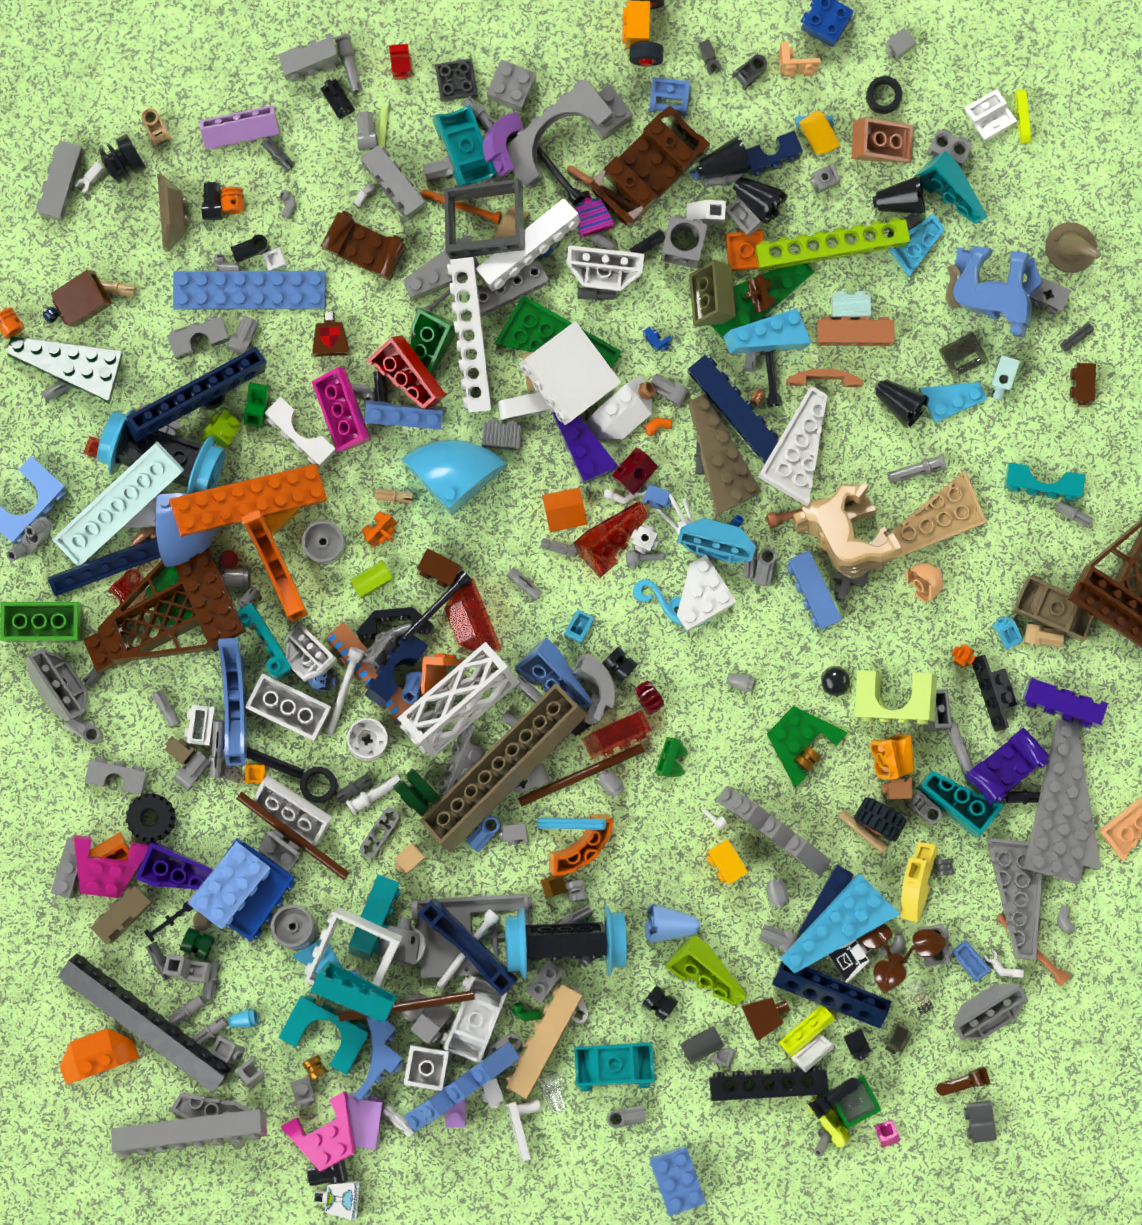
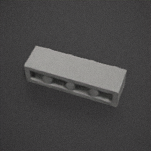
[36,140,84,222]

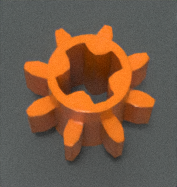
[951,644,975,668]

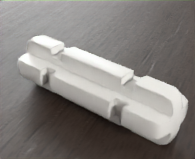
[382,1105,414,1137]

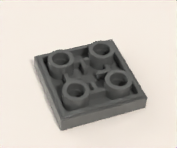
[435,58,478,102]

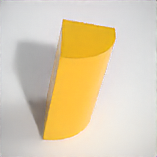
[798,110,840,154]

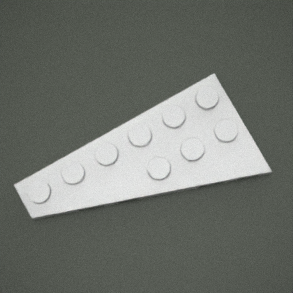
[758,386,827,506]

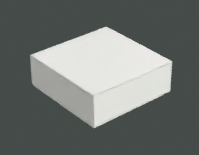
[262,247,287,271]

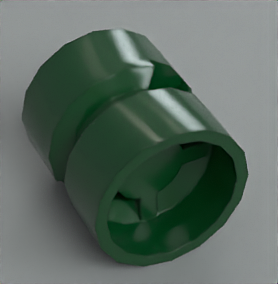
[180,927,215,961]

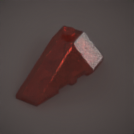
[573,501,648,577]

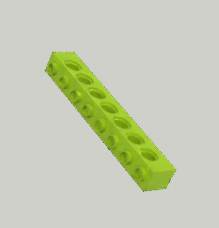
[755,218,910,272]

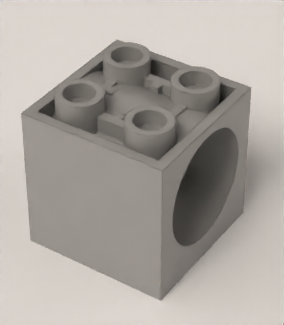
[661,215,707,269]

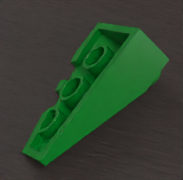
[409,309,456,375]

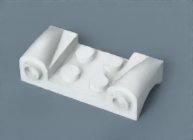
[440,975,507,1063]

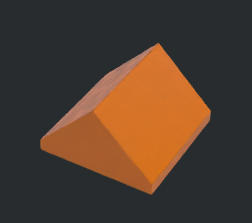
[542,487,587,532]

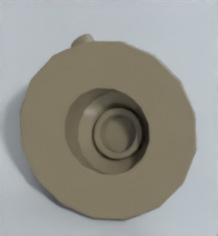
[1045,222,1101,273]

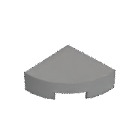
[710,1048,735,1068]

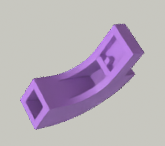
[483,112,524,178]

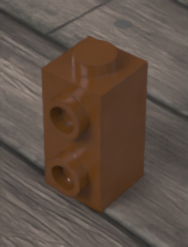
[1070,363,1096,407]

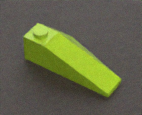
[665,934,747,1006]

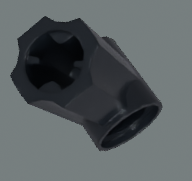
[202,182,223,220]
[230,234,269,263]
[307,1161,348,1186]

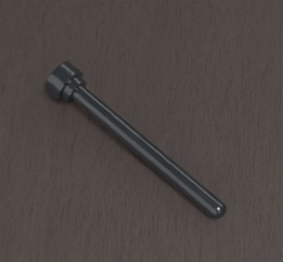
[537,145,585,206]
[761,316,782,407]
[402,571,472,641]

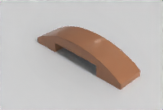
[786,369,863,388]

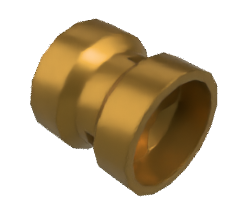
[795,745,822,772]
[302,1054,327,1081]

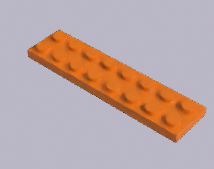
[169,464,327,537]

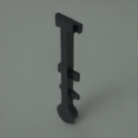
[144,902,193,942]

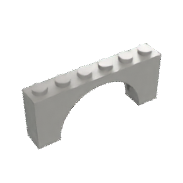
[506,78,617,190]

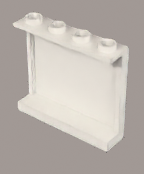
[519,321,621,425]

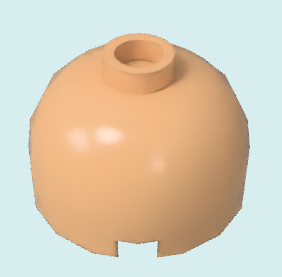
[906,563,943,602]

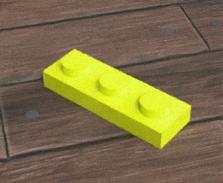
[778,1005,835,1057]

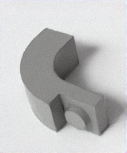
[572,653,615,725]

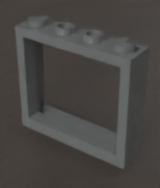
[444,178,525,259]

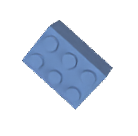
[649,1145,706,1217]

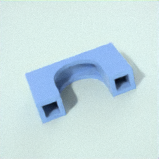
[0,456,67,545]

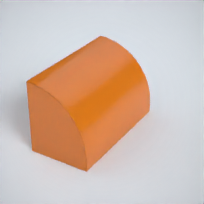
[88,832,130,861]

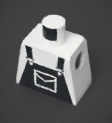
[828,939,873,982]

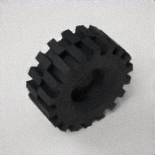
[125,793,176,842]

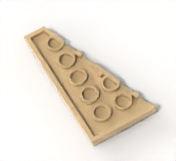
[884,470,987,563]

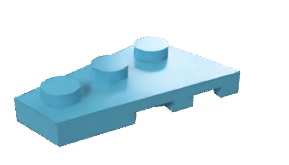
[888,214,945,277]
[919,382,987,423]

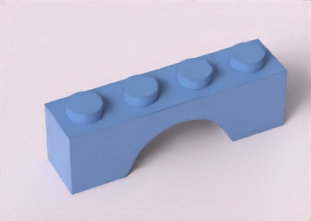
[364,400,443,430]

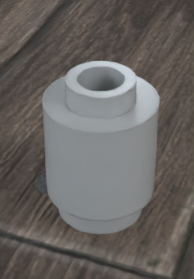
[221,568,249,588]
[597,769,625,798]
[766,878,789,908]

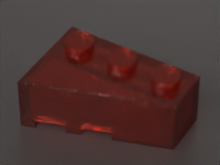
[582,710,652,760]

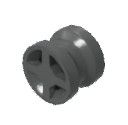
[934,858,955,876]

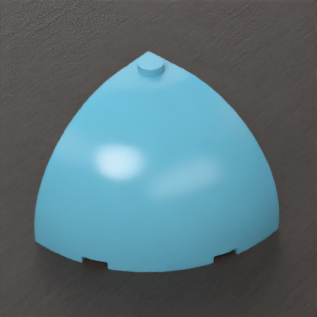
[400,440,508,516]

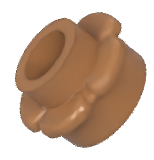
[638,382,656,400]

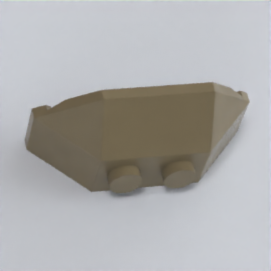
[157,174,189,252]

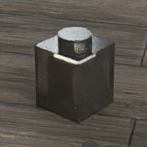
[883,1023,913,1055]

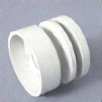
[347,718,388,762]

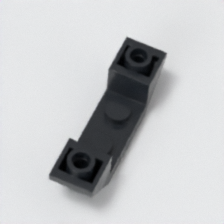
[356,607,434,640]

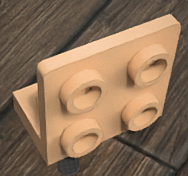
[778,41,821,77]

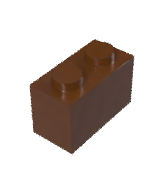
[417,548,462,589]

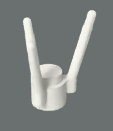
[657,494,694,535]

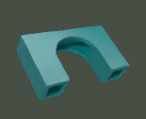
[278,994,370,1075]

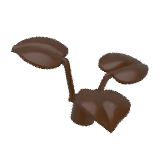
[859,924,947,994]

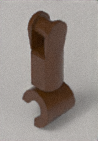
[936,1066,991,1096]

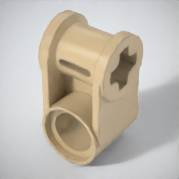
[142,108,171,147]

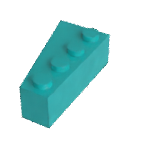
[348,874,401,961]

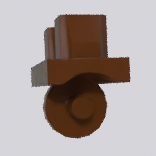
[744,275,776,314]

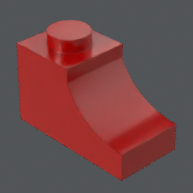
[389,44,412,80]

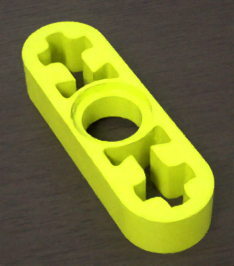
[1014,89,1031,144]

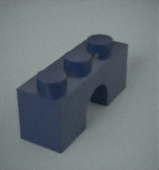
[746,130,803,177]

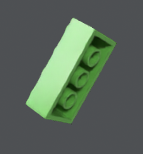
[0,602,82,642]

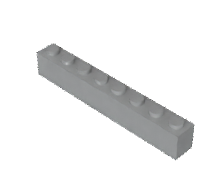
[111,1109,267,1158]

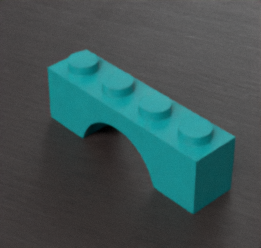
[1004,463,1085,502]

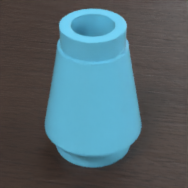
[228,1008,258,1028]

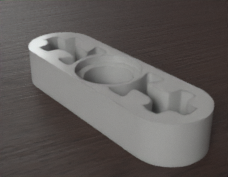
[360,808,400,858]

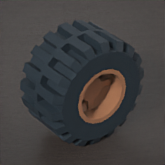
[854,797,907,842]

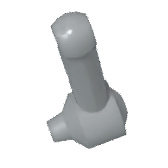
[626,550,666,570]

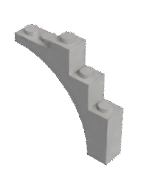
[716,786,831,877]

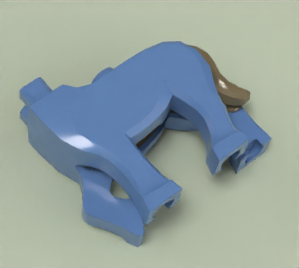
[946,246,1043,338]

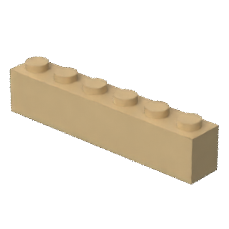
[505,983,584,1099]

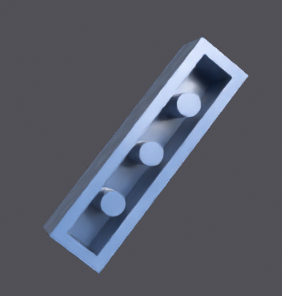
[786,550,842,631]

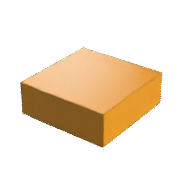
[244,764,266,784]

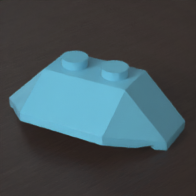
[677,518,756,563]

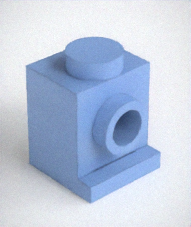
[642,484,671,510]

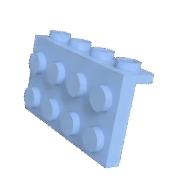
[187,841,270,929]

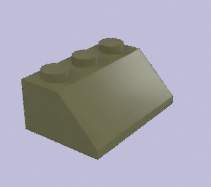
[689,260,736,327]

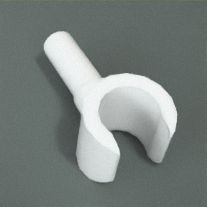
[702,809,727,830]

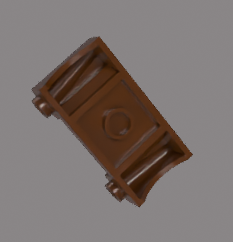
[321,211,406,281]

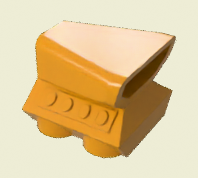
[870,734,914,780]

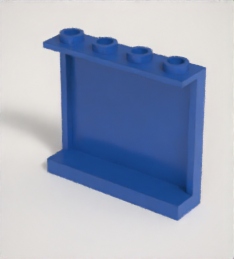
[222,838,296,942]

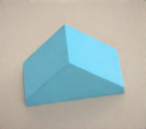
[564,609,594,644]

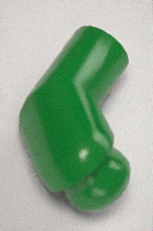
[512,1003,541,1021]

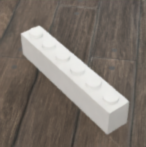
[475,199,581,292]

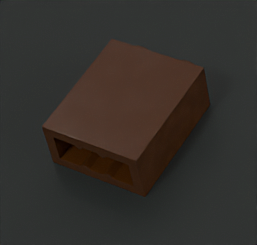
[50,270,112,327]

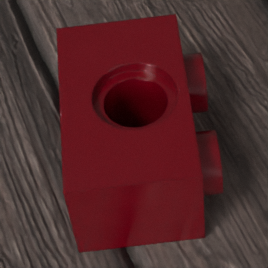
[611,447,658,495]

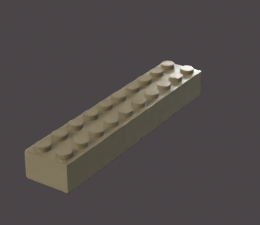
[419,683,588,852]

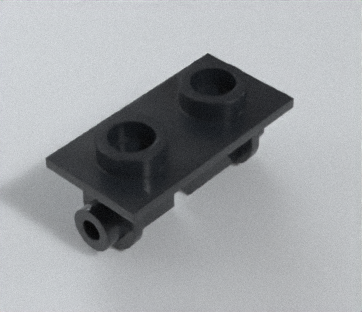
[320,79,355,120]

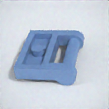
[649,77,690,116]

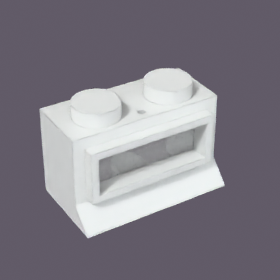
[184,705,217,746]

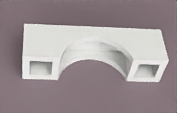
[265,397,337,467]

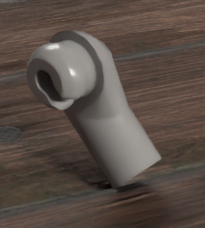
[214,253,239,272]
[351,383,375,402]
[1057,905,1075,934]
[880,935,906,957]
[814,1127,831,1157]

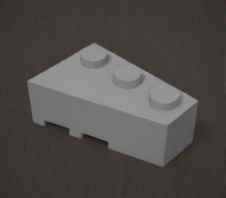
[278,33,340,81]

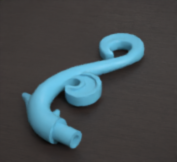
[633,579,708,632]

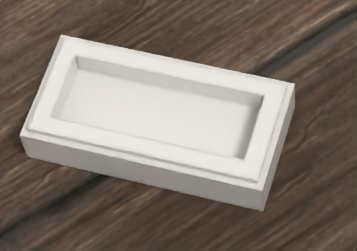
[792,1033,834,1073]

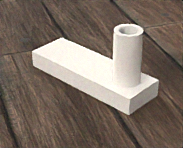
[506,1099,541,1161]

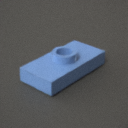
[952,940,991,982]

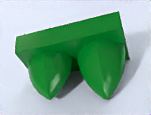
[655,737,688,777]

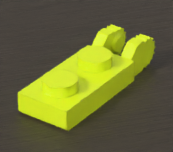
[808,1095,851,1148]

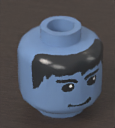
[308,668,337,692]

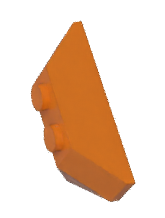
[60,1028,140,1085]

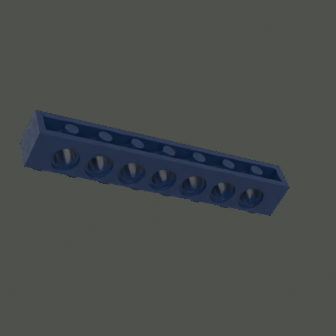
[125,347,267,442]

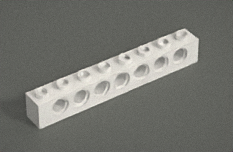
[447,257,492,413]

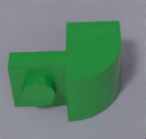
[243,382,270,428]

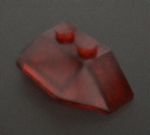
[444,578,501,655]

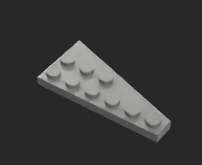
[986,837,1042,960]

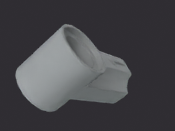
[356,111,377,150]
[423,156,454,182]
[227,315,259,355]
[651,373,689,407]
[753,548,777,586]
[64,716,103,744]
[173,751,211,791]
[759,924,800,951]
[606,1105,646,1128]

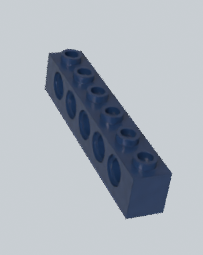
[771,961,891,1029]

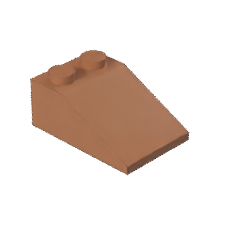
[851,117,913,163]

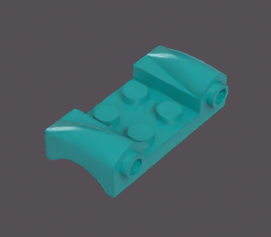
[432,105,497,187]
[238,603,294,679]
[574,1043,655,1092]

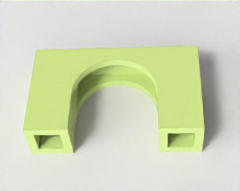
[855,671,937,725]

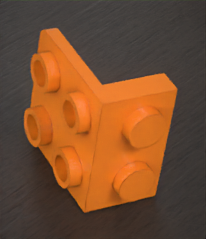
[420,653,464,695]

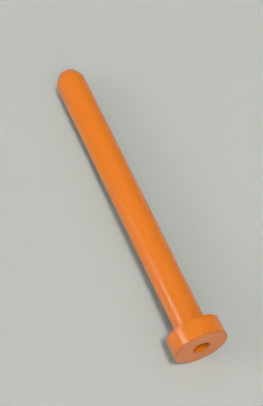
[421,190,502,225]

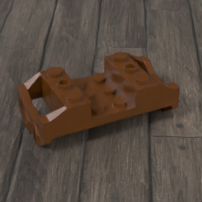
[590,105,710,228]

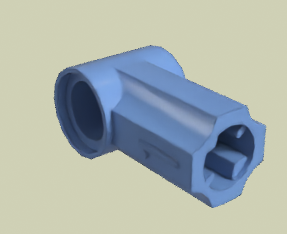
[401,671,422,704]
[466,816,501,852]

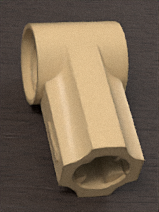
[1024,624,1064,648]

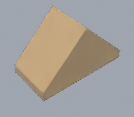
[495,205,529,238]

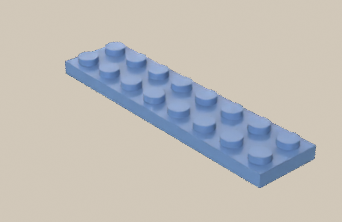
[173,271,325,310]

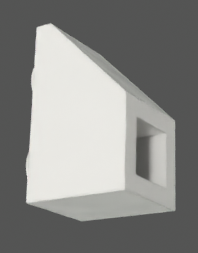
[686,200,726,225]

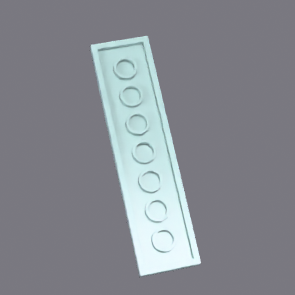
[52,441,184,566]

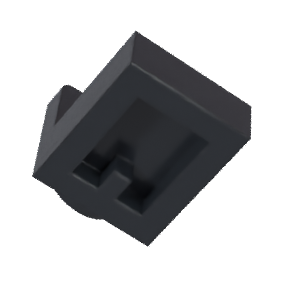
[843,1029,872,1061]

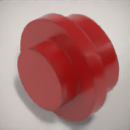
[219,550,238,568]

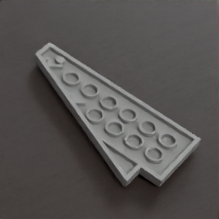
[1024,719,1101,884]

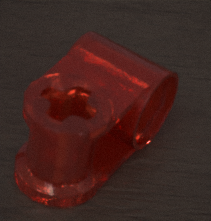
[108,569,144,604]

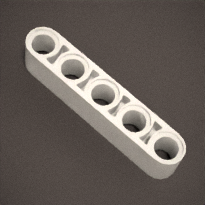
[497,392,554,421]

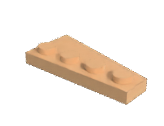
[1099,796,1142,861]

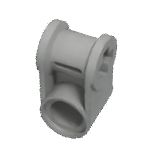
[515,764,551,793]
[905,789,942,824]

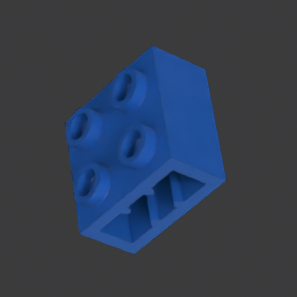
[800,0,854,48]

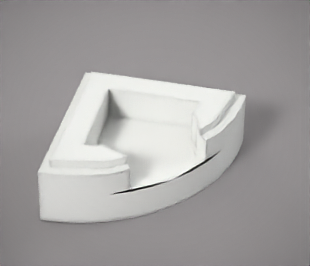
[354,183,376,207]

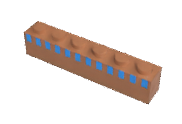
[326,622,413,724]

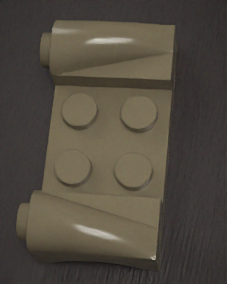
[1012,575,1094,643]

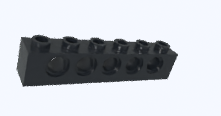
[709,1066,828,1101]

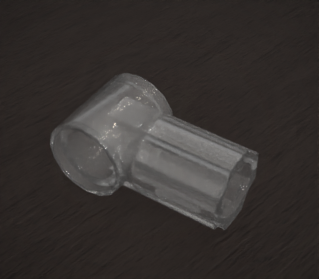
[537,1072,567,1114]

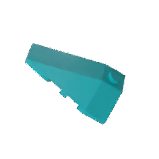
[914,151,988,224]

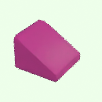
[874,1119,900,1148]

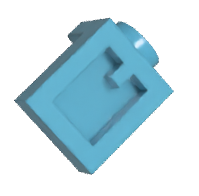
[992,616,1023,650]

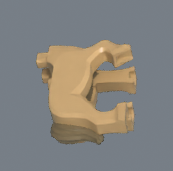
[793,484,901,579]

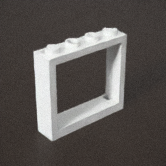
[304,907,402,987]

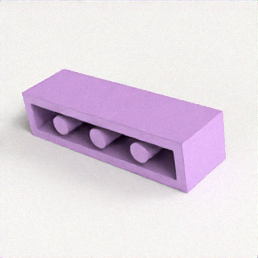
[199,105,279,149]

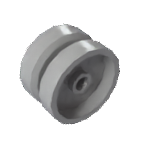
[301,520,346,565]
[271,904,318,951]

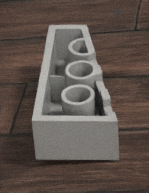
[360,145,425,221]

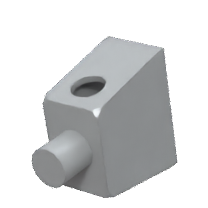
[376,917,419,965]

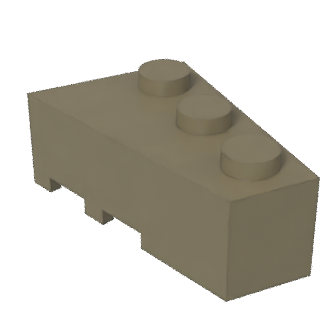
[90,886,153,944]

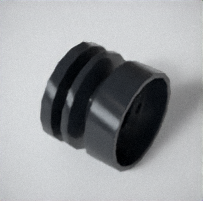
[98,134,146,184]

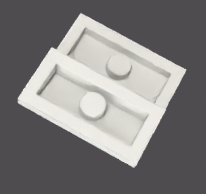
[964,89,1017,143]

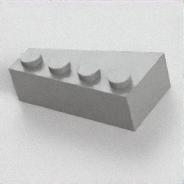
[403,234,479,302]

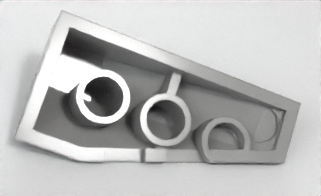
[171,1093,251,1150]

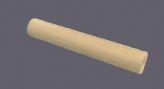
[838,809,888,854]

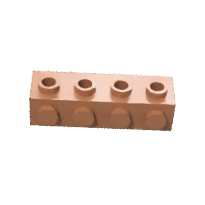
[816,317,894,346]

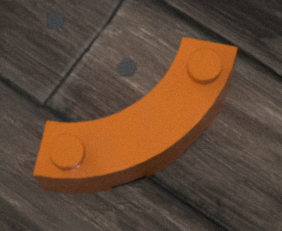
[549,814,613,876]

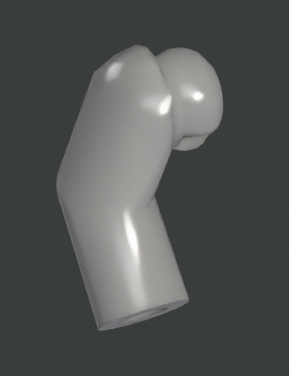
[279,190,296,219]

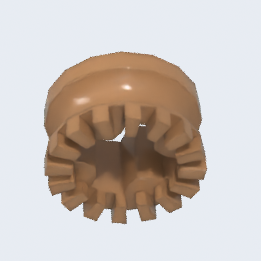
[750,387,766,406]

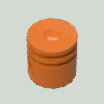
[221,187,244,214]
[0,307,25,339]

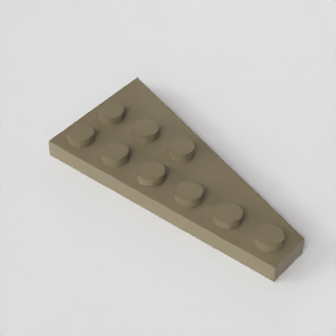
[688,393,762,516]

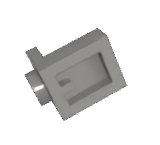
[210,1035,245,1065]
[290,1077,316,1108]

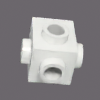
[630,525,659,554]

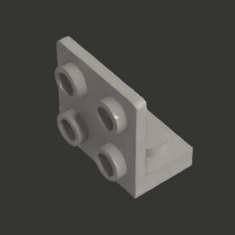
[258,829,303,872]

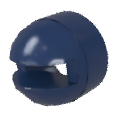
[43,306,60,323]

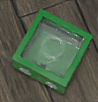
[828,1074,882,1128]

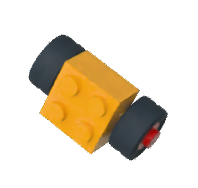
[622,0,665,67]

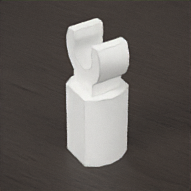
[75,162,106,194]

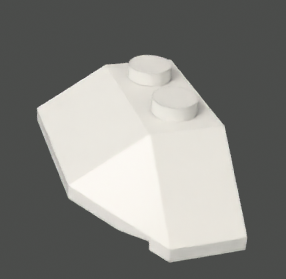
[566,245,644,291]
[585,375,652,440]
[286,623,338,682]

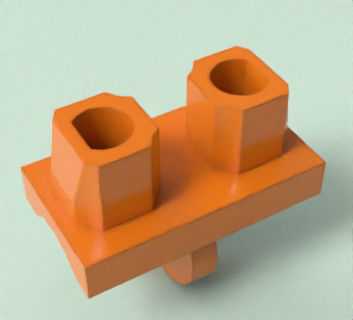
[361,511,397,548]

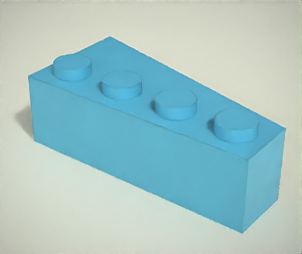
[723,308,811,354]

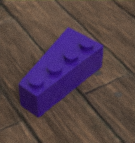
[552,412,619,485]
[1022,678,1108,729]

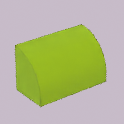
[350,560,394,599]

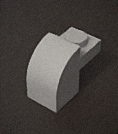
[163,955,212,983]

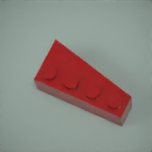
[366,335,446,409]

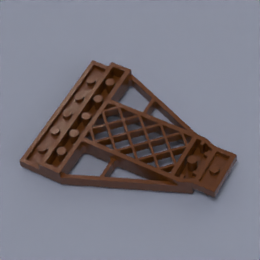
[1068,519,1142,648]
[83,547,246,674]

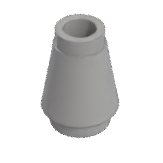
[726,673,756,693]

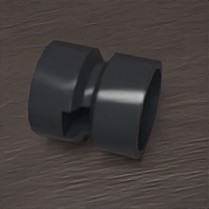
[602,646,638,682]
[642,985,678,1021]

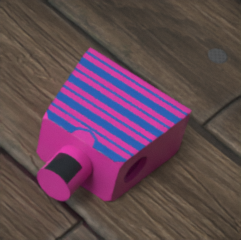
[575,190,614,239]

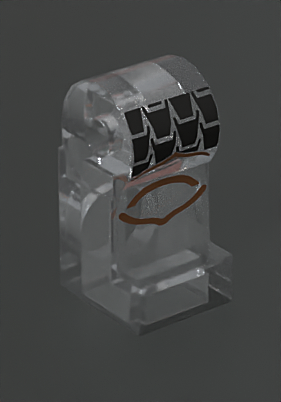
[902,978,935,1017]

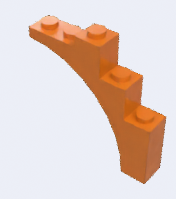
[241,510,308,622]

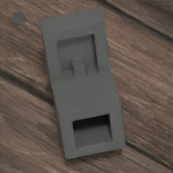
[834,571,869,601]

